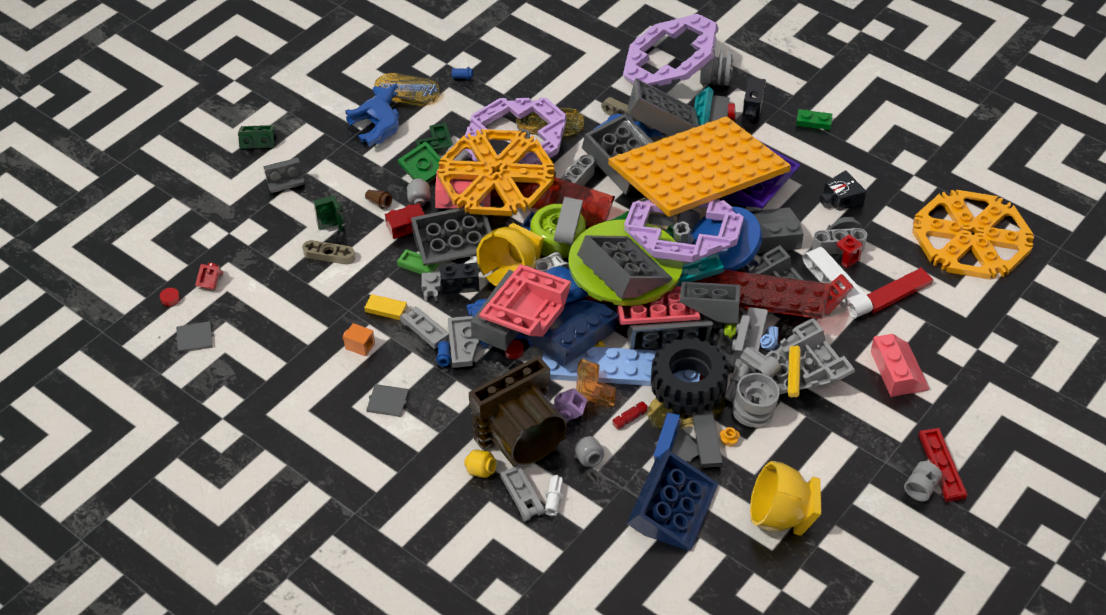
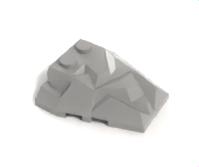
[766,318,855,394]

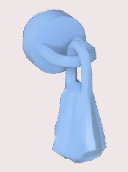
[760,326,779,351]

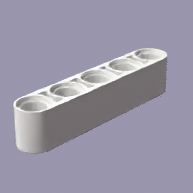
[803,247,873,318]

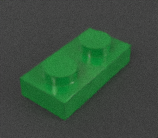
[796,109,833,130]

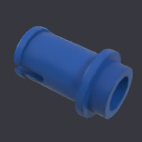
[452,67,473,80]
[436,341,451,366]

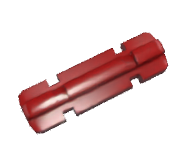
[612,401,648,429]

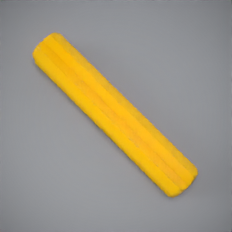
[788,345,801,398]

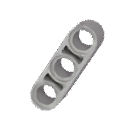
[559,154,595,199]
[554,197,583,245]
[812,228,867,255]

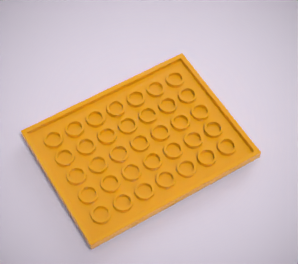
[609,116,791,217]

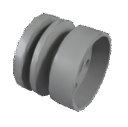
[700,49,734,86]
[732,373,779,428]

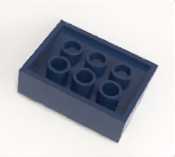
[520,299,619,367]
[627,449,719,551]

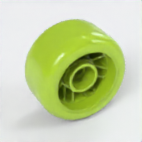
[530,204,586,259]

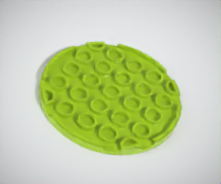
[569,220,683,306]

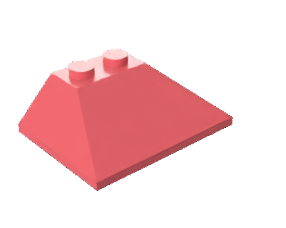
[479,264,571,336]

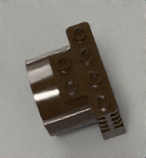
[468,355,567,467]

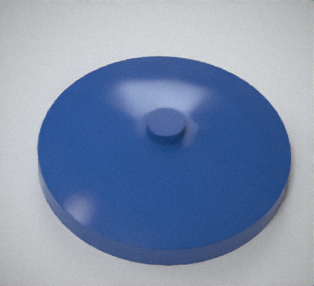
[691,206,762,274]

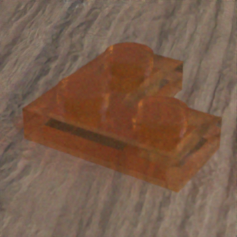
[576,359,616,408]

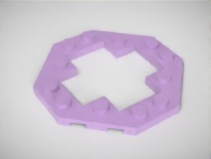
[623,14,719,86]
[465,98,567,165]
[624,199,744,262]

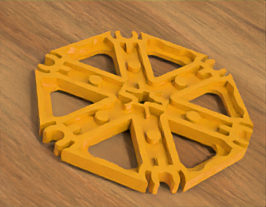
[437,129,555,216]
[912,190,1034,279]

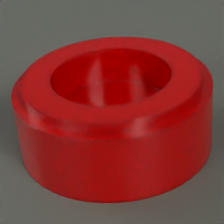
[728,103,736,121]
[160,288,180,306]
[504,340,524,359]

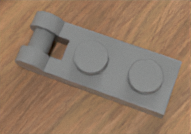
[400,306,449,349]
[500,465,545,521]

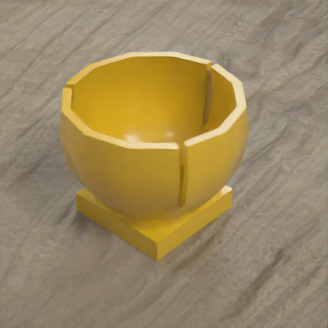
[476,223,544,286]
[750,461,821,536]

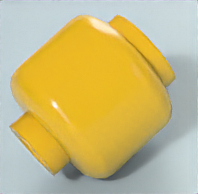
[464,449,497,478]

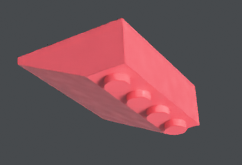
[616,286,700,325]

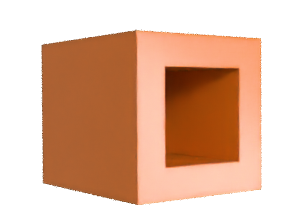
[343,323,375,356]

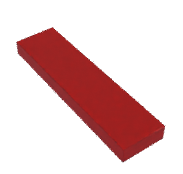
[867,268,933,314]
[919,428,967,502]

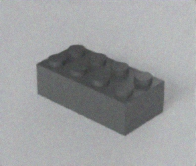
[471,270,519,351]

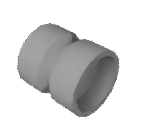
[904,461,942,501]

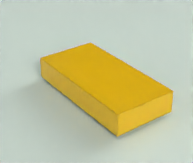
[364,294,407,320]

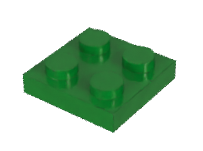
[398,141,441,183]

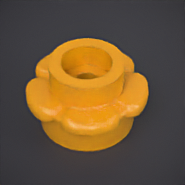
[720,427,740,447]

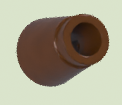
[365,189,393,209]

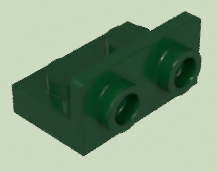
[238,125,276,149]
[313,195,345,232]

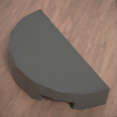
[826,217,862,230]

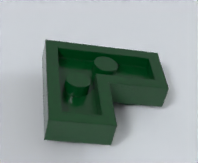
[416,123,453,154]

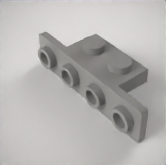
[732,307,768,377]

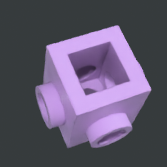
[554,388,587,421]

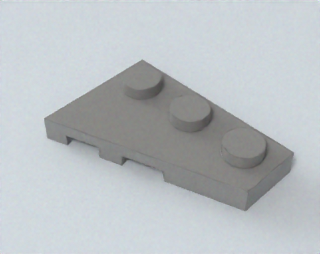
[448,316,480,368]

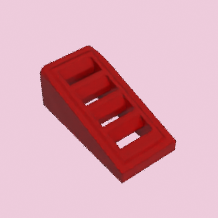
[812,274,854,315]

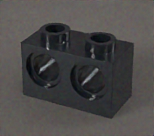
[440,263,480,294]

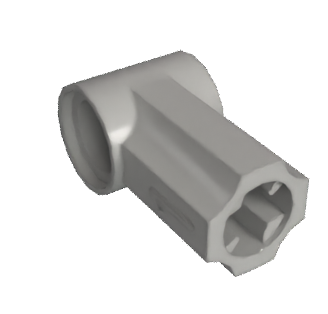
[673,221,694,244]
[740,347,781,378]

